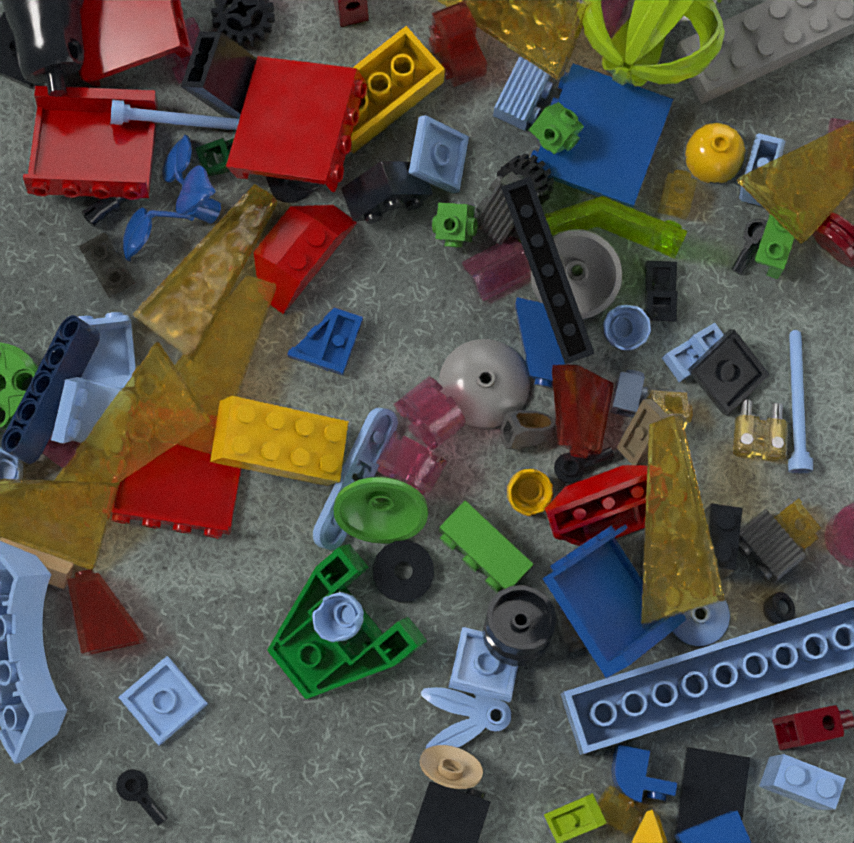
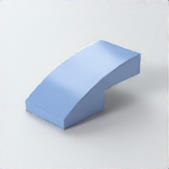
[662,323,724,383]

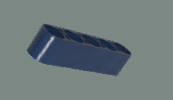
[1,315,100,464]

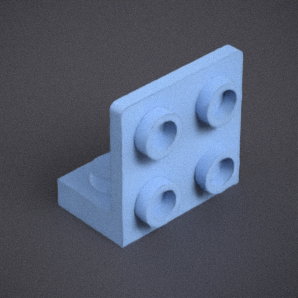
[51,377,135,453]

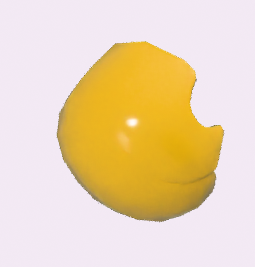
[507,468,553,517]

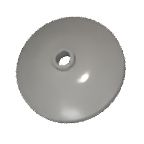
[531,229,622,319]
[439,339,530,429]

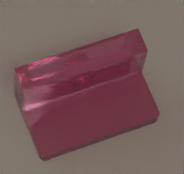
[462,236,531,301]

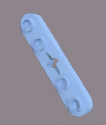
[313,408,398,550]

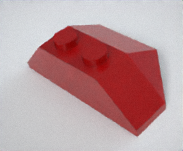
[253,205,357,315]
[545,465,670,546]

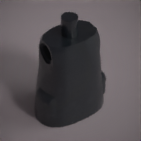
[2,0,85,97]

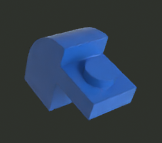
[612,745,677,803]

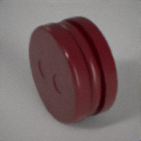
[812,212,854,267]

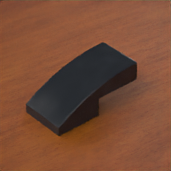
[645,261,678,322]

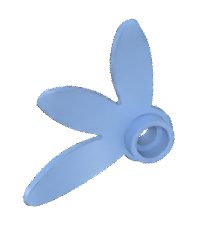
[421,651,511,749]

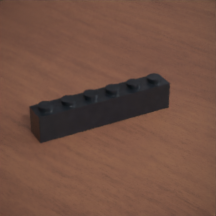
[501,176,595,365]

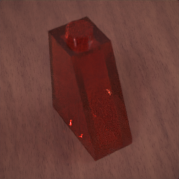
[552,364,614,458]
[67,569,147,656]

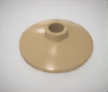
[420,745,483,789]

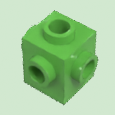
[529,102,584,155]
[432,202,478,247]

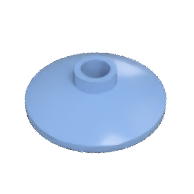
[667,584,730,646]

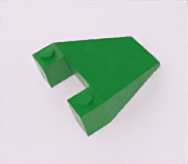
[267,544,427,699]

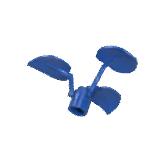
[123,134,221,262]

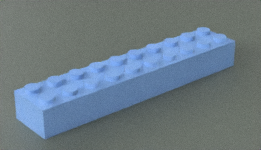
[560,600,854,755]

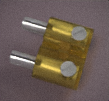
[733,400,788,462]

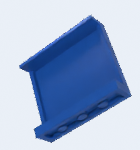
[530,63,673,214]
[542,524,687,678]

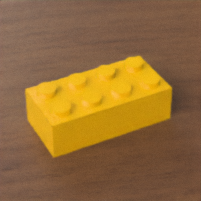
[350,26,445,154]
[210,396,349,486]

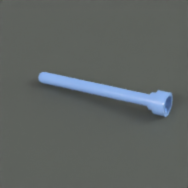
[110,100,239,131]
[788,330,813,473]

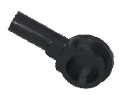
[731,219,767,275]
[554,447,614,483]
[116,769,168,826]

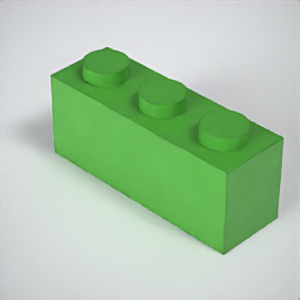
[439,500,534,593]

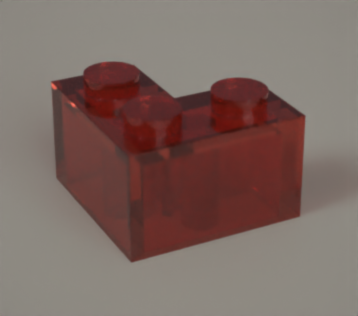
[428,0,488,87]

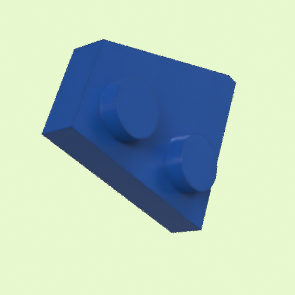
[287,308,363,376]

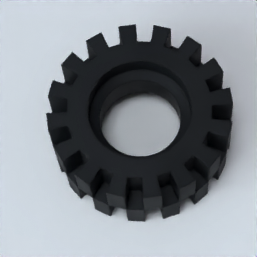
[497,154,554,205]

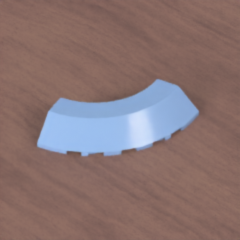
[0,541,68,764]

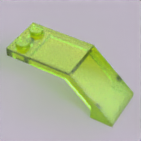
[518,196,688,259]

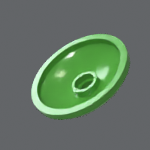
[333,477,428,544]

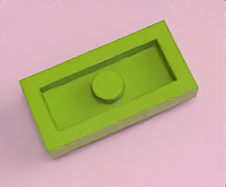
[544,793,607,843]

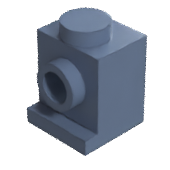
[610,370,648,418]

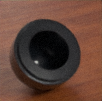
[763,592,795,624]

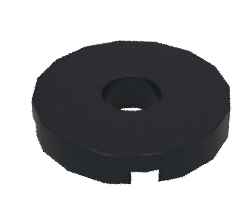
[372,540,434,603]

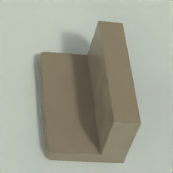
[617,399,686,466]

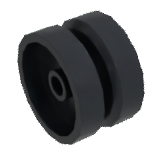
[482,585,557,667]

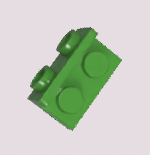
[755,206,802,279]

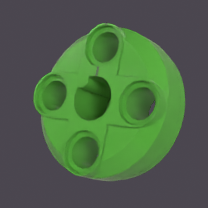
[0,343,38,433]

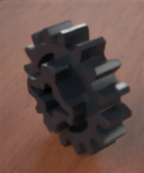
[211,0,275,47]

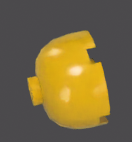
[685,123,746,183]

